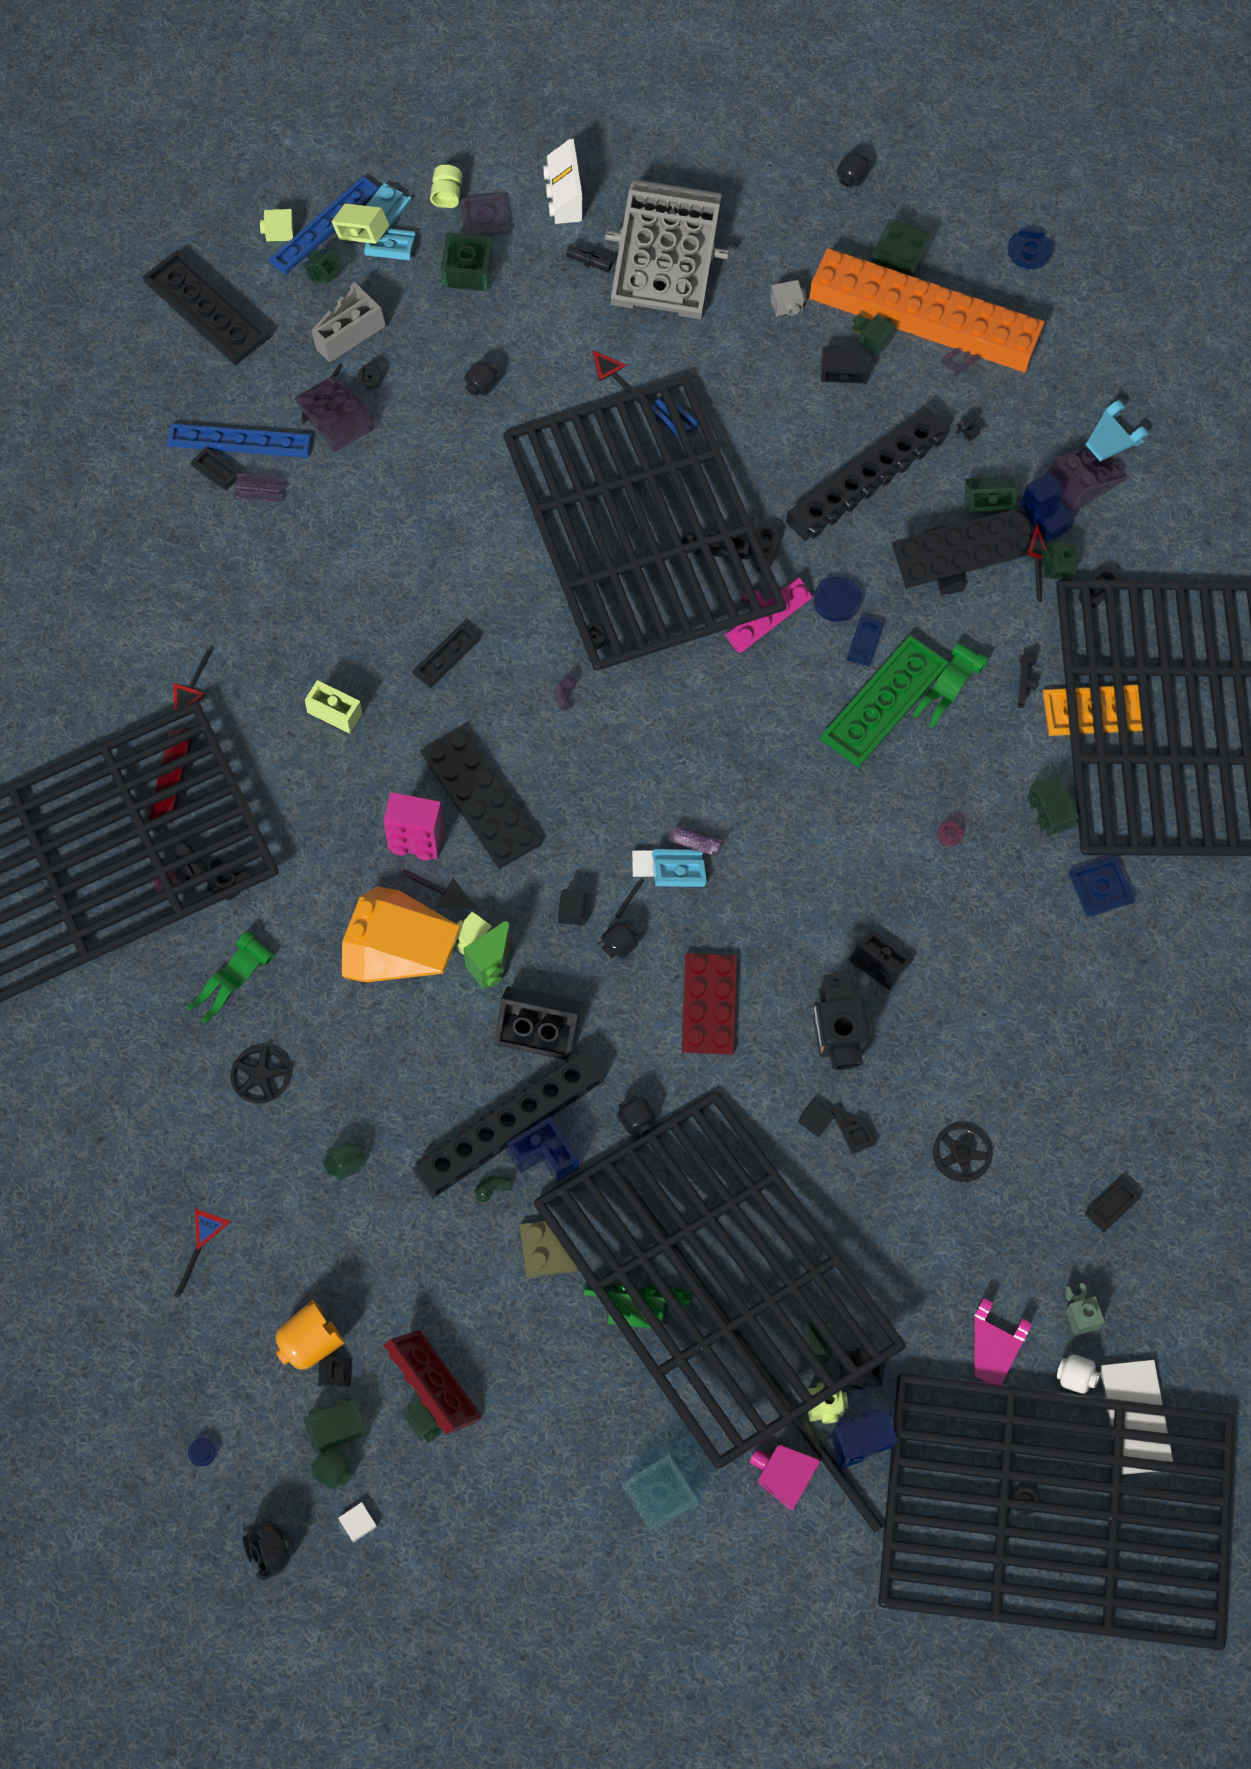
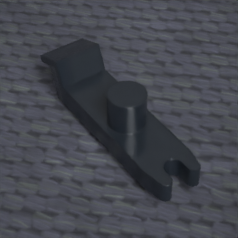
[1018,651,1037,708]

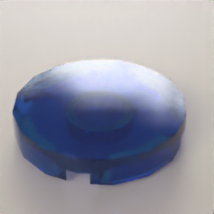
[1007,229,1053,269]
[814,577,862,622]

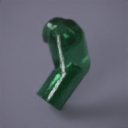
[475,1176,511,1202]

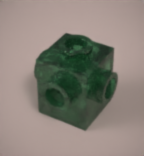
[302,249,344,283]
[1041,541,1078,579]

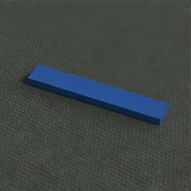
[269,176,380,275]
[167,423,312,458]

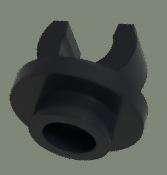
[956,417,981,442]

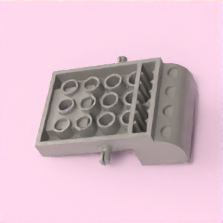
[605,179,729,320]

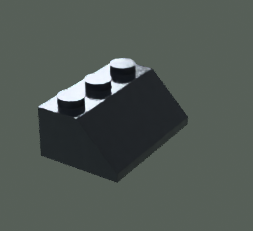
[494,986,582,1060]

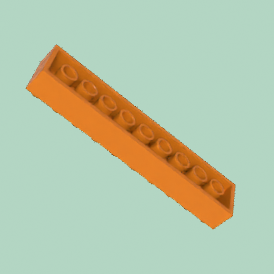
[809,248,1045,373]

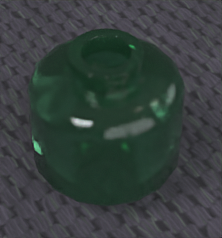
[323,1141,364,1180]
[311,1447,354,1490]

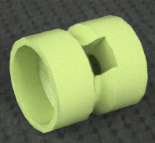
[430,165,463,208]

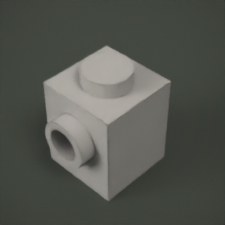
[770,280,807,316]

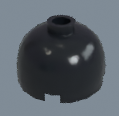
[242,1521,294,1581]

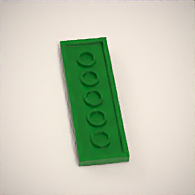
[820,635,949,768]

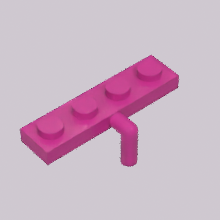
[724,578,813,653]

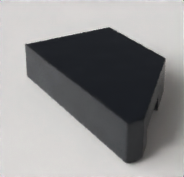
[832,1109,876,1155]

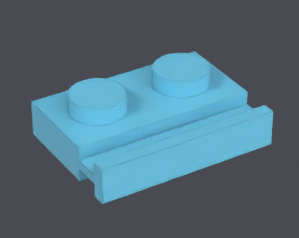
[366,183,412,229]
[365,228,415,260]
[651,849,707,887]

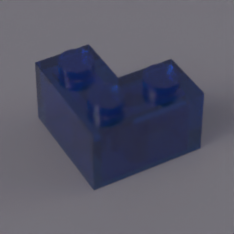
[1020,472,1074,544]
[506,1116,579,1182]
[830,1409,898,1469]

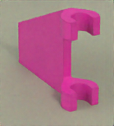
[974,1298,1032,1385]

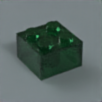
[871,218,932,277]
[441,232,493,291]

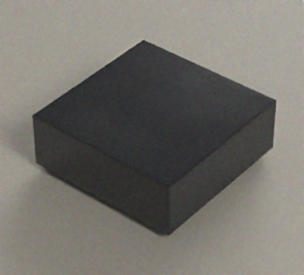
[798,1101,835,1138]

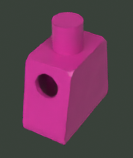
[749,1445,820,1511]

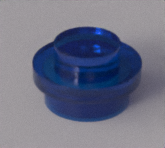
[188,1438,216,1467]

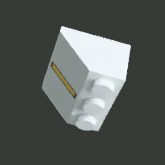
[543,139,582,224]

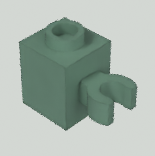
[1065,1283,1105,1336]

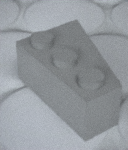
[311,282,386,363]

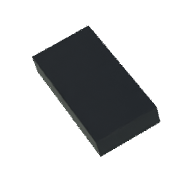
[190,447,242,491]
[1085,1178,1141,1233]

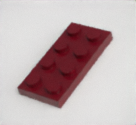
[682,953,737,1055]
[383,1330,482,1435]

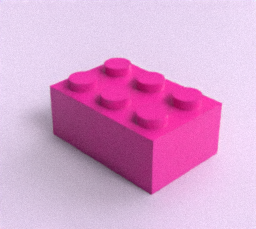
[383,792,444,860]

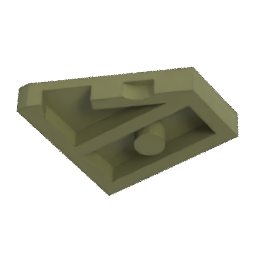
[520,1221,578,1278]

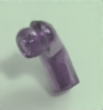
[554,675,577,712]

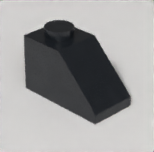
[821,346,869,384]

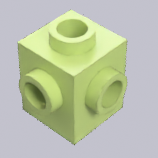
[807,1383,848,1424]

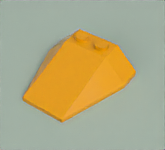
[342,886,461,982]

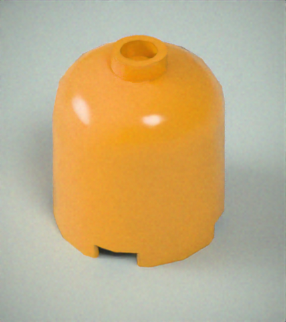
[275,1300,345,1370]

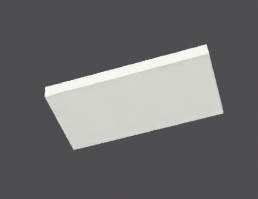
[1100,1360,1173,1475]

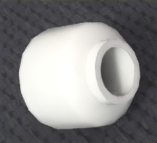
[1057,1354,1100,1394]

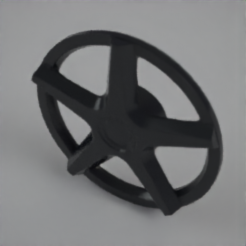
[230,1046,289,1103]
[933,1125,992,1182]

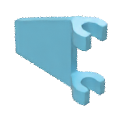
[1086,400,1149,461]

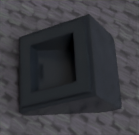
[318,1356,351,1386]

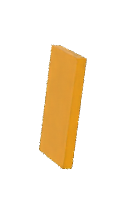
[1042,685,1142,736]

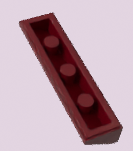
[148,728,193,824]

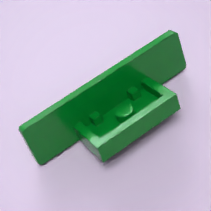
[583,1283,692,1328]

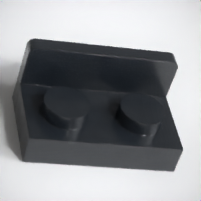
[849,930,914,990]

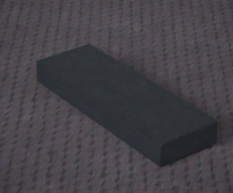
[412,623,480,688]

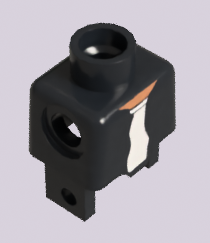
[813,972,870,1070]

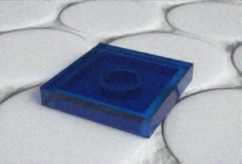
[1068,857,1135,918]

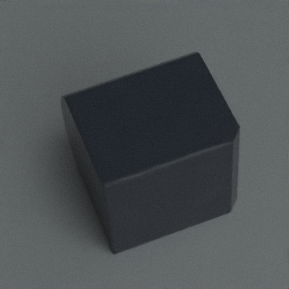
[558,889,589,926]

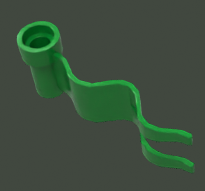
[912,642,989,728]
[186,930,275,1024]

